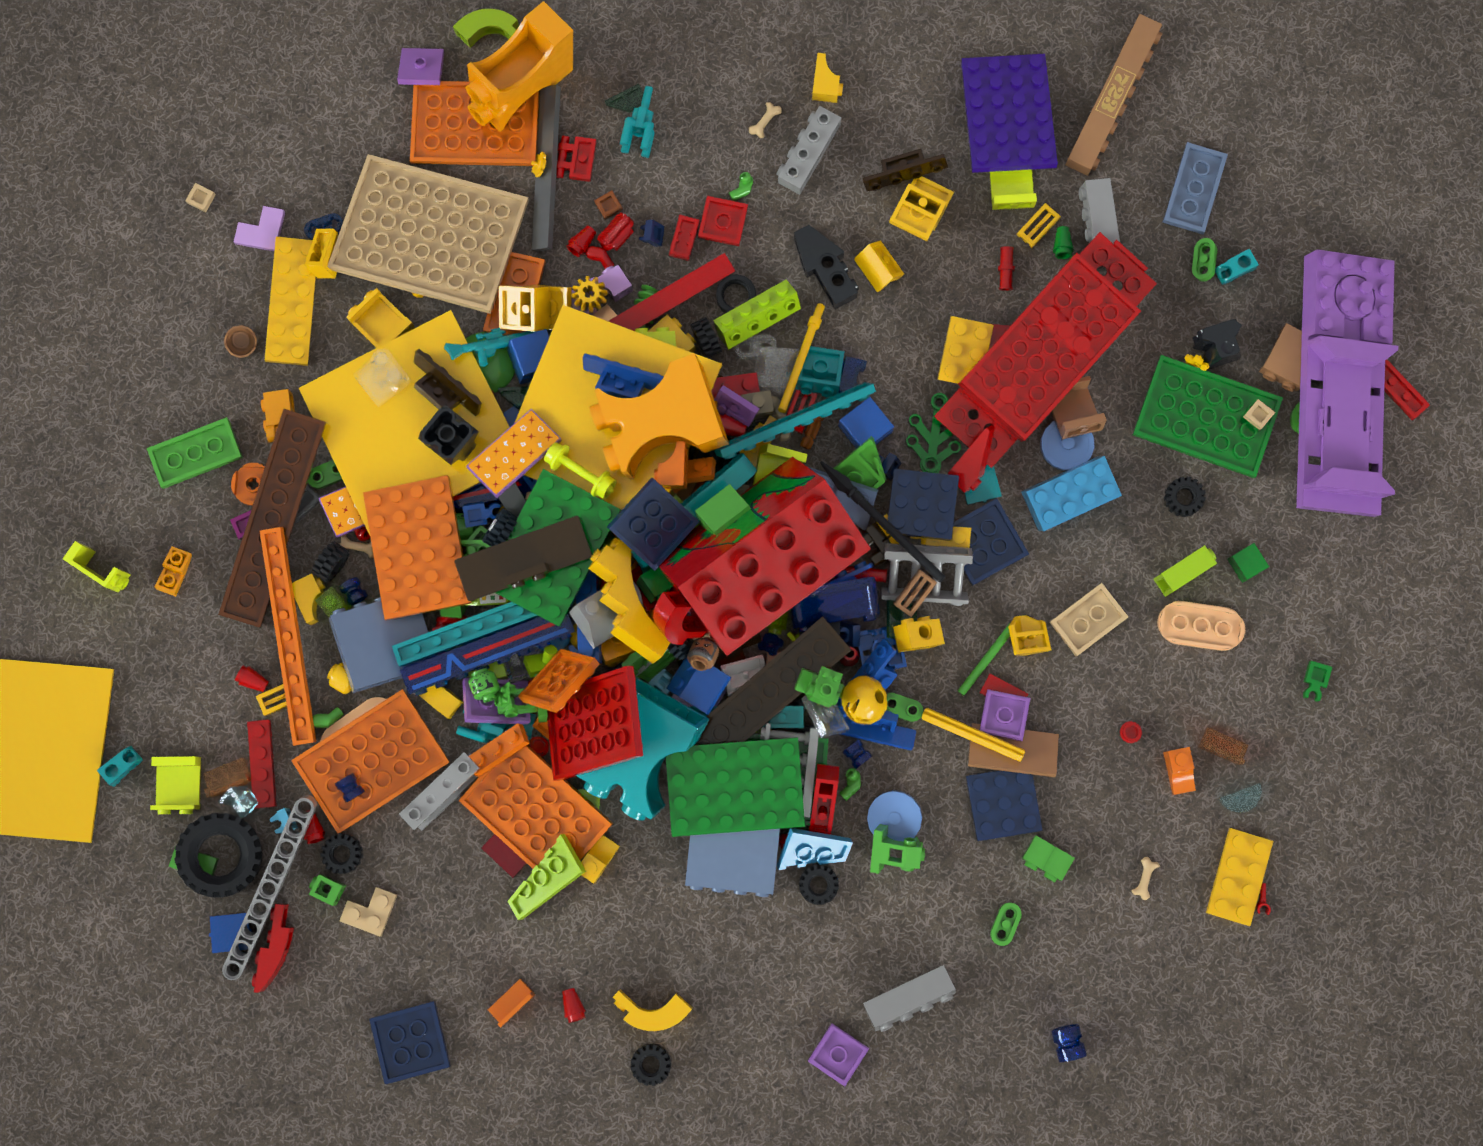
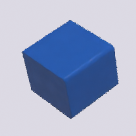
[507,329,549,385]
[838,397,894,448]

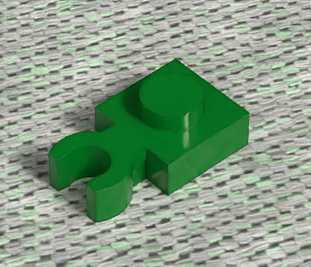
[1303,661,1332,702]

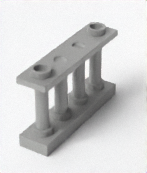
[881,543,973,606]
[760,722,819,817]
[399,752,480,831]

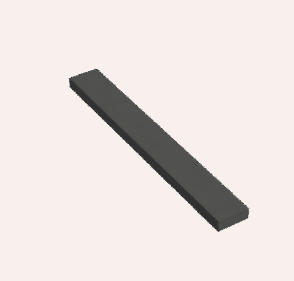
[532,85,561,252]

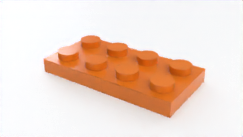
[483,252,546,336]

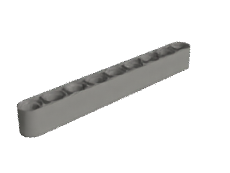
[222,795,317,980]

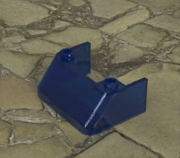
[789,577,880,633]

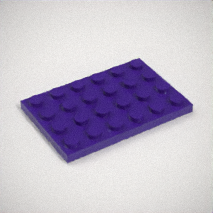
[961,54,1058,173]

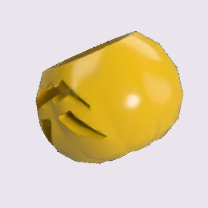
[841,676,888,725]

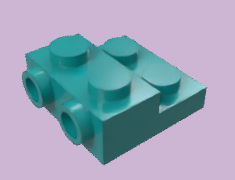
[796,346,845,398]

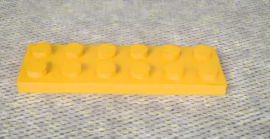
[265,236,316,366]

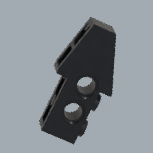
[794,225,859,310]

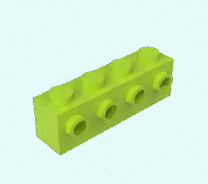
[713,280,801,350]

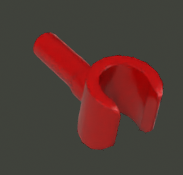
[1255,883,1271,915]

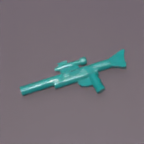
[444,328,538,367]

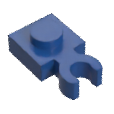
[462,501,500,527]

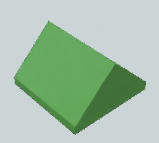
[695,484,751,536]

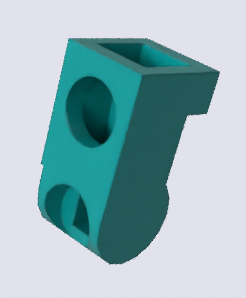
[1215,248,1259,285]
[97,746,143,787]

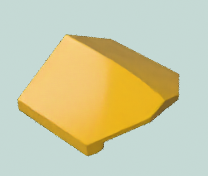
[1008,615,1051,656]

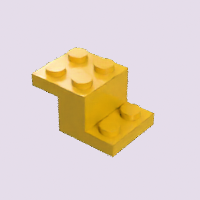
[889,176,954,241]
[499,285,572,332]

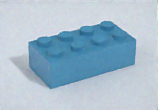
[1021,456,1122,531]

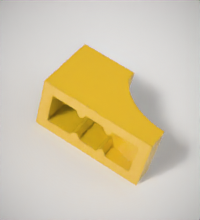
[812,53,843,103]
[304,229,338,279]
[292,573,326,625]
[581,835,620,883]

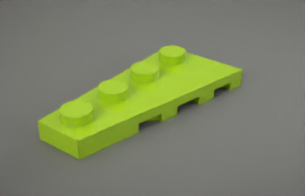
[507,834,586,920]

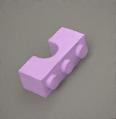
[572,265,633,315]

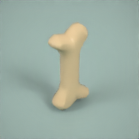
[749,102,782,138]
[339,535,374,559]
[1131,857,1160,900]

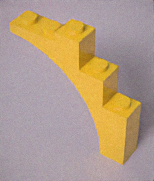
[588,538,670,664]

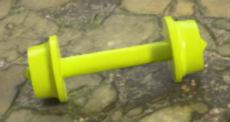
[544,442,617,499]

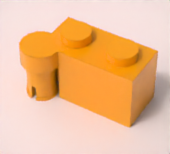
[261,389,295,443]

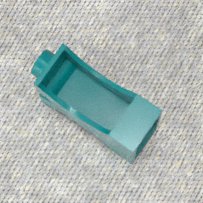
[575,677,709,821]

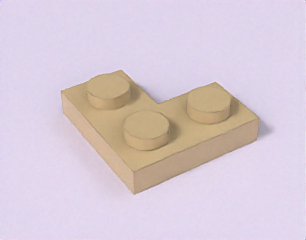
[340,887,397,937]

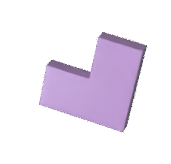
[234,206,285,251]

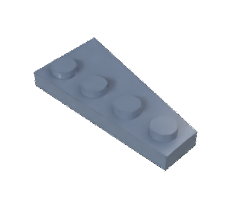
[808,467,878,530]

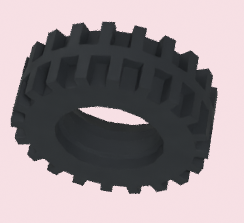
[174,813,262,898]

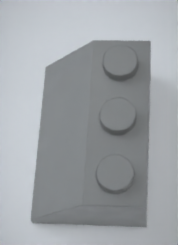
[569,581,644,649]

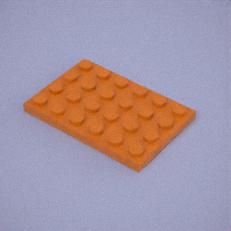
[410,81,539,166]
[363,475,472,620]
[291,689,450,834]
[459,745,613,869]

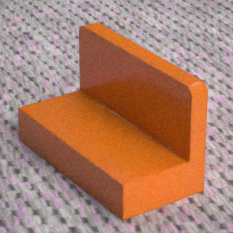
[488,979,536,1028]

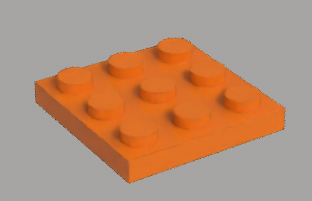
[518,649,600,713]

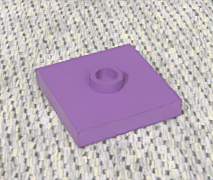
[397,48,444,85]
[979,689,1031,741]
[807,1023,869,1086]

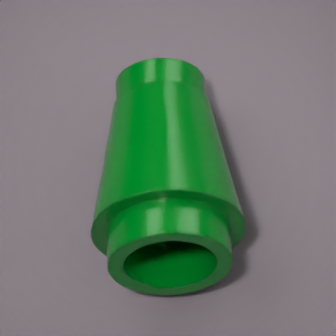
[1053,226,1074,259]

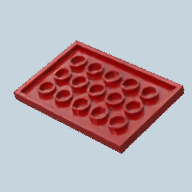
[547,666,643,781]

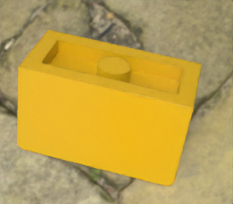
[854,240,904,292]

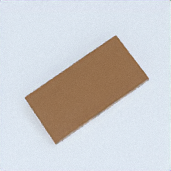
[968,723,1059,777]

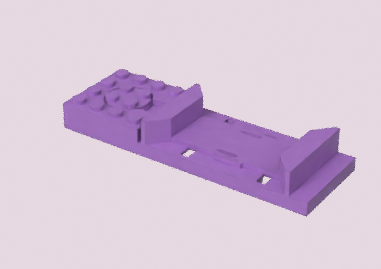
[1296,249,1398,517]

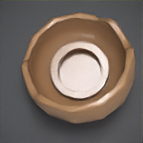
[224,325,257,358]

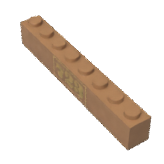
[1065,14,1163,176]

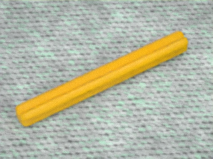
[922,708,1025,761]

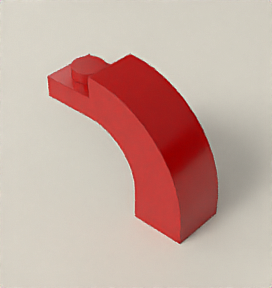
[653,591,706,645]

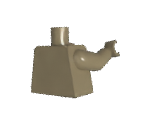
[733,390,791,442]

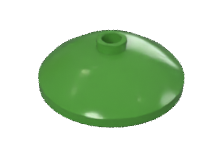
[466,332,515,393]

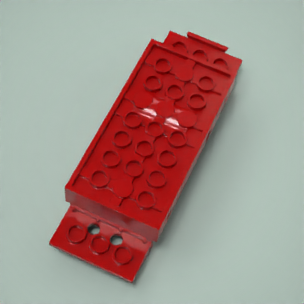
[934,232,1157,468]

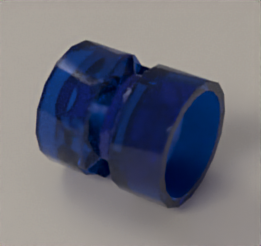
[1051,1024,1087,1062]

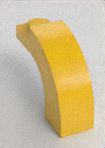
[613,989,693,1031]

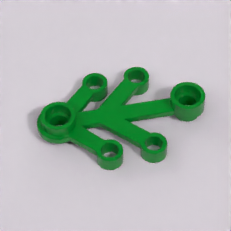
[906,393,961,473]

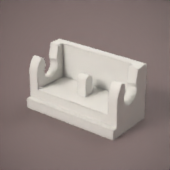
[721,655,765,697]

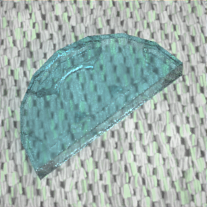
[1218,783,1262,813]

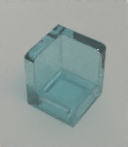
[218,786,259,817]

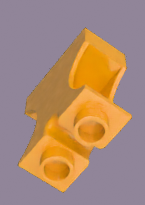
[465,1,573,132]
[590,353,729,480]

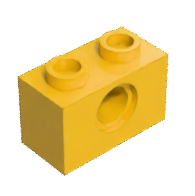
[893,616,945,653]

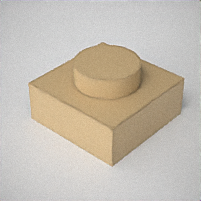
[185,183,216,213]
[1243,399,1275,430]

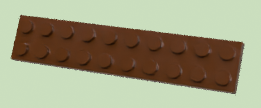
[218,409,327,628]

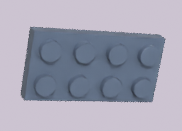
[1163,142,1228,234]

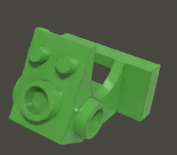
[794,666,844,708]
[494,674,547,723]
[870,824,925,874]

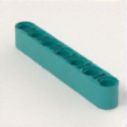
[631,453,757,568]

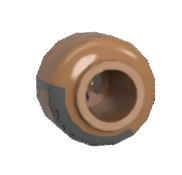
[687,637,719,671]

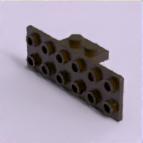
[454,516,592,601]

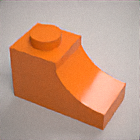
[654,441,689,489]
[1163,747,1196,795]

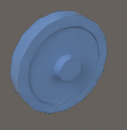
[1040,421,1094,471]
[867,790,922,841]

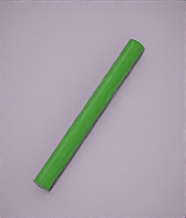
[957,623,1010,696]

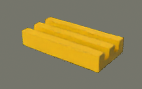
[1017,203,1061,248]
[256,684,287,716]

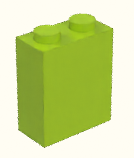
[1153,545,1217,597]

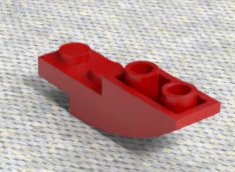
[252,903,294,993]

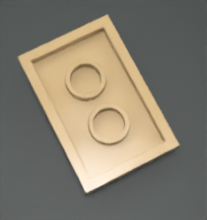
[1049,583,1128,657]

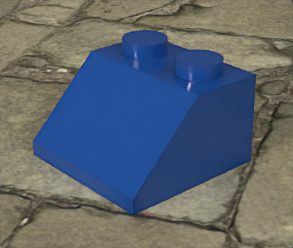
[666,657,732,715]

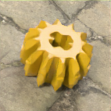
[571,276,608,313]

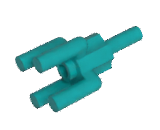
[620,86,655,158]
[456,710,530,743]

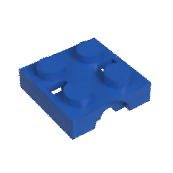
[858,624,907,670]

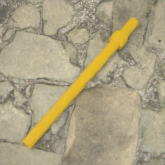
[778,303,825,413]

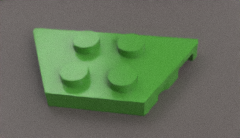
[834,436,886,489]

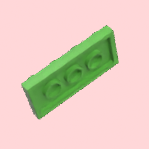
[147,417,243,489]

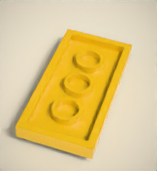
[1206,828,1273,926]

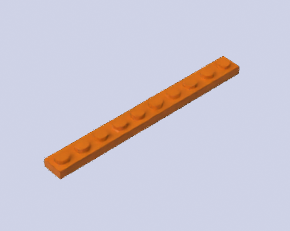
[260,527,317,746]

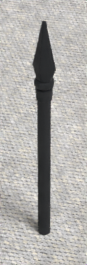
[820,461,946,583]

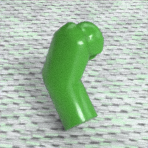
[729,172,753,201]
[313,707,344,728]
[839,768,861,801]

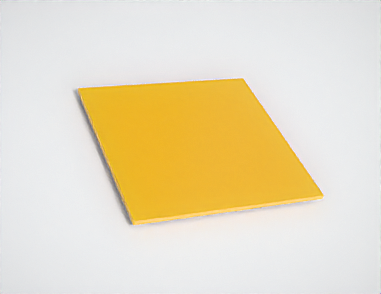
[515,305,722,510]
[299,310,510,535]
[0,659,114,843]

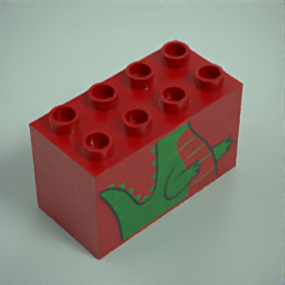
[659,456,871,656]

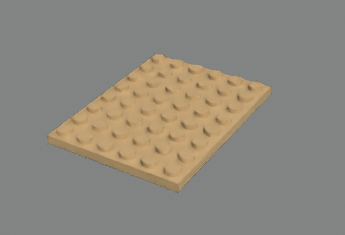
[327,154,529,314]

